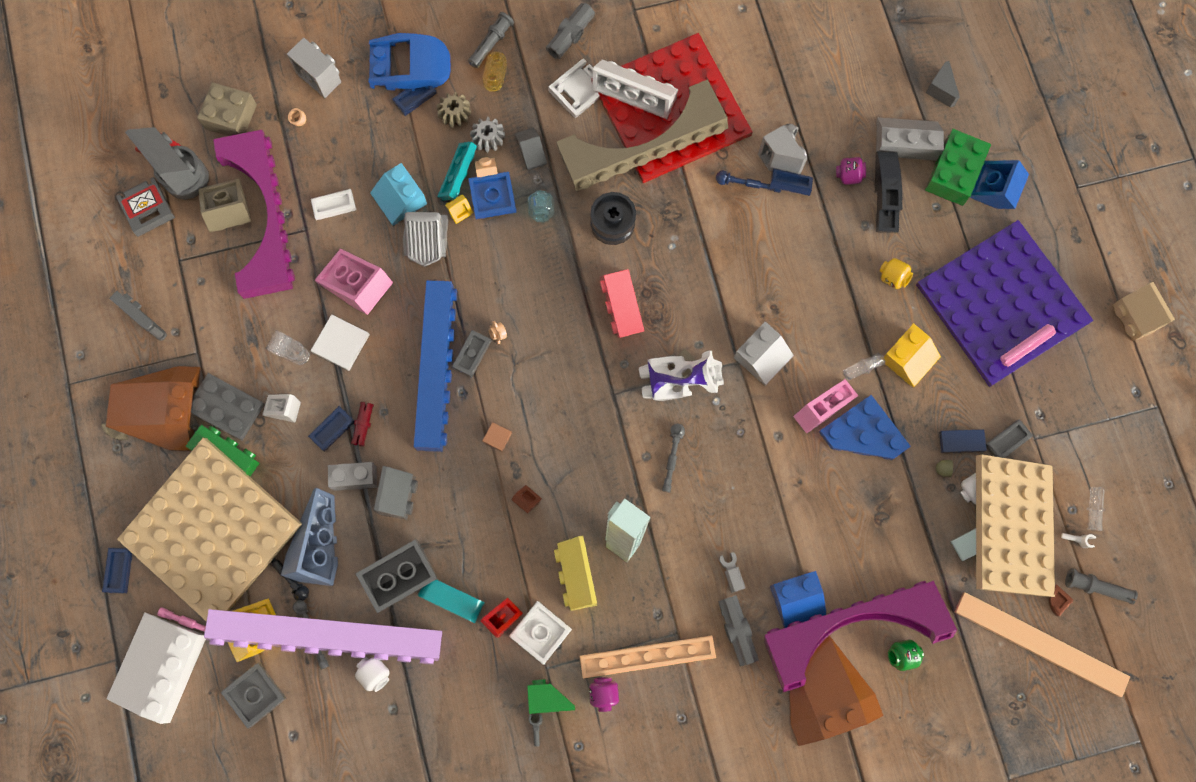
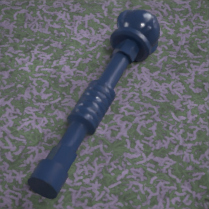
[715,170,781,193]

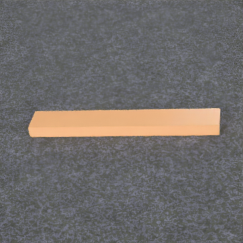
[580,635,716,679]

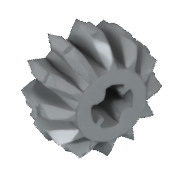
[470,116,505,153]

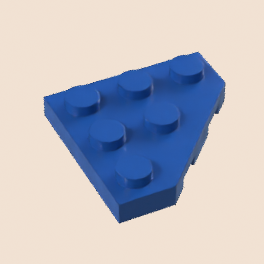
[819,395,911,460]

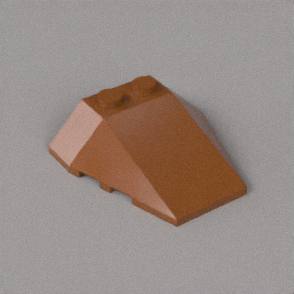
[106,366,201,451]
[789,636,883,746]

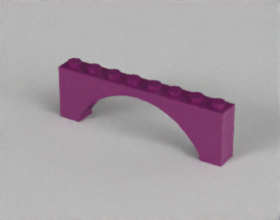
[213,130,295,299]
[764,581,957,692]

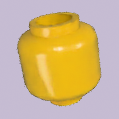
[879,258,913,289]

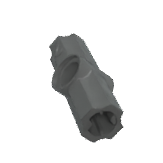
[546,3,595,59]
[718,595,759,667]

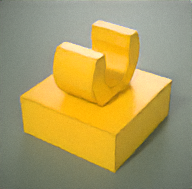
[445,194,473,224]

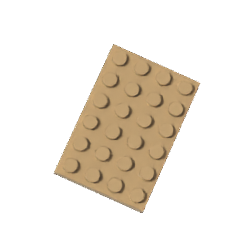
[976,455,1055,597]

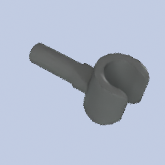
[529,713,543,746]

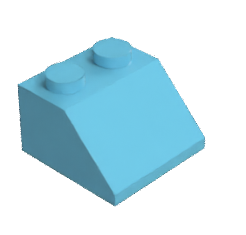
[370,163,427,226]

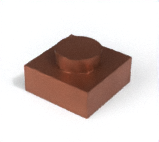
[511,485,542,514]

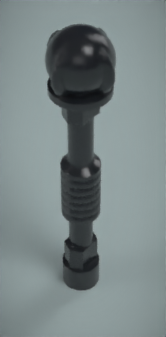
[271,558,309,601]

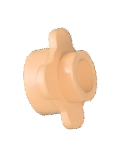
[489,321,507,344]

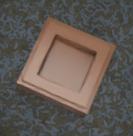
[483,422,512,452]

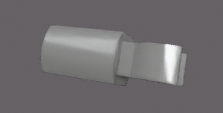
[719,552,746,593]

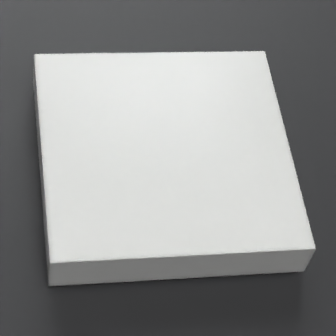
[311,315,370,371]
[509,601,572,665]

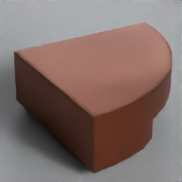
[1049,584,1074,616]

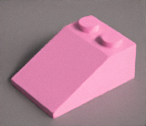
[315,249,393,315]

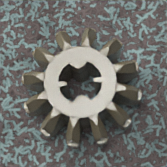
[436,91,471,128]

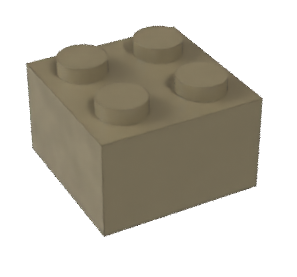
[197,82,257,136]

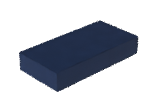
[392,86,437,116]
[770,169,813,196]
[308,406,354,452]
[939,429,987,453]
[102,548,133,594]

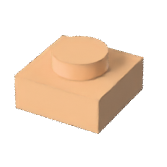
[475,157,498,177]

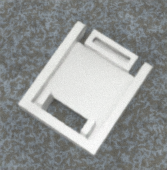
[548,58,600,118]

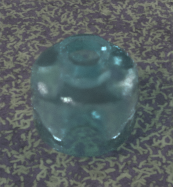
[527,190,555,222]

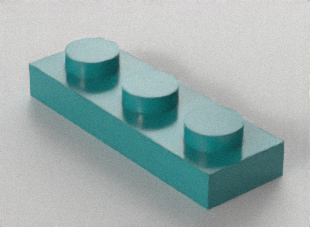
[437,142,477,201]

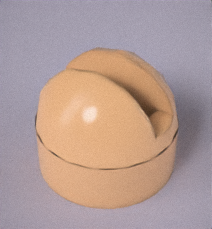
[288,108,306,126]

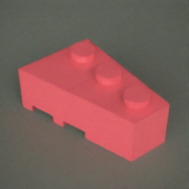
[600,269,644,338]

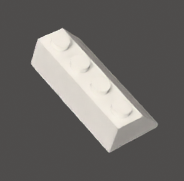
[593,59,678,119]

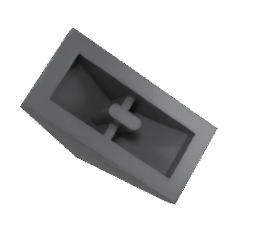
[926,61,960,107]
[515,127,547,170]

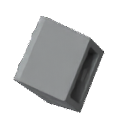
[758,125,807,174]

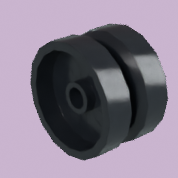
[590,192,636,245]

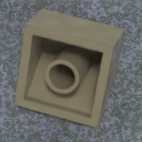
[198,178,251,232]

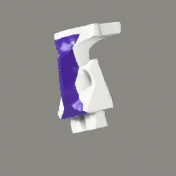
[639,351,724,401]

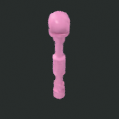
[157,607,206,632]

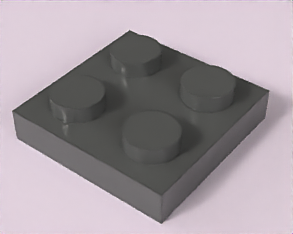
[221,663,287,729]

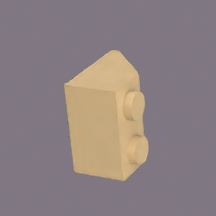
[1113,282,1175,341]

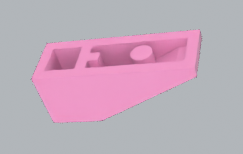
[793,379,858,433]

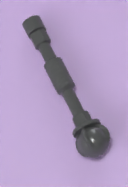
[662,423,685,493]
[293,600,329,670]

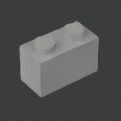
[328,462,377,491]

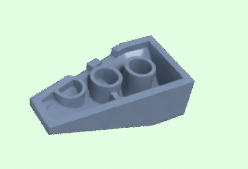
[281,488,338,586]

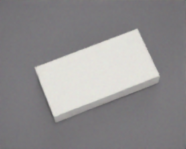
[311,189,356,220]

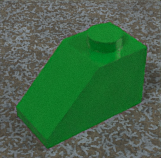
[527,679,575,714]

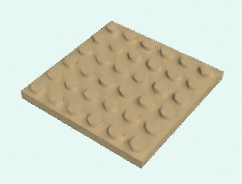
[117,438,302,622]

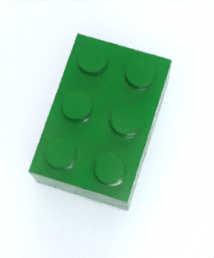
[925,129,991,206]

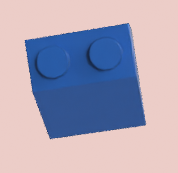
[970,160,1029,209]
[770,571,827,628]

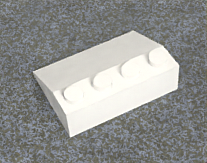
[107,613,206,724]

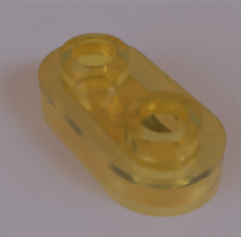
[483,52,507,91]

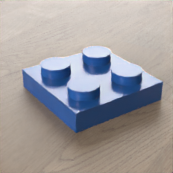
[468,172,516,219]

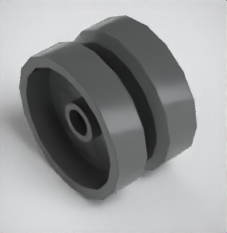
[153,145,209,200]

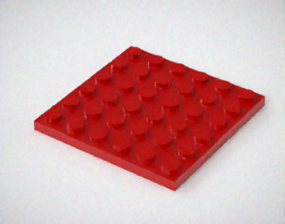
[591,33,753,183]

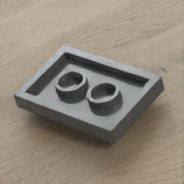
[191,373,265,441]

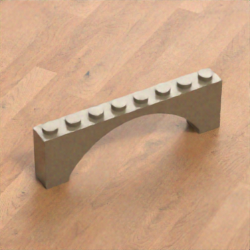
[556,79,728,191]

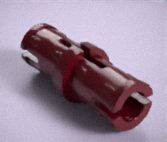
[351,402,374,447]

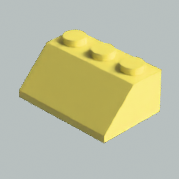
[554,536,597,611]

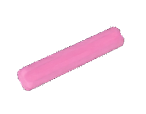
[1000,324,1056,367]

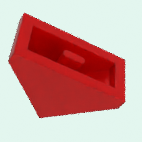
[481,598,523,638]

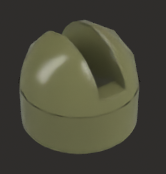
[936,460,953,477]

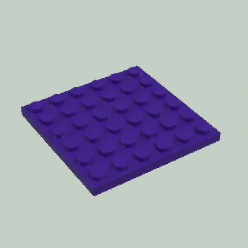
[916,220,1094,387]

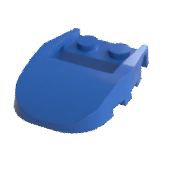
[369,33,451,91]

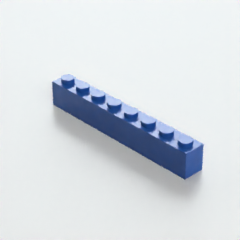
[414,280,457,452]

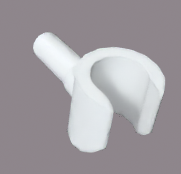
[1061,533,1096,548]

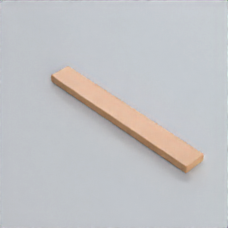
[954,592,1130,697]

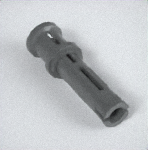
[468,12,514,69]
[1065,568,1138,604]

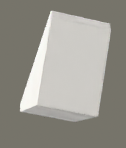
[263,394,301,423]

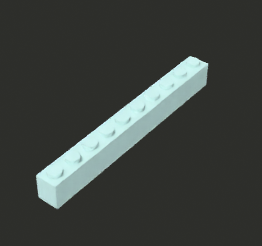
[605,499,650,562]

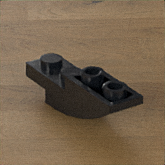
[874,151,903,233]

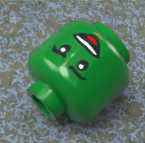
[888,639,924,671]

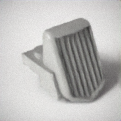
[403,212,448,267]

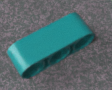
[417,580,485,623]

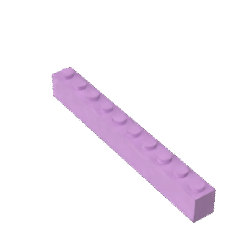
[204,609,442,664]

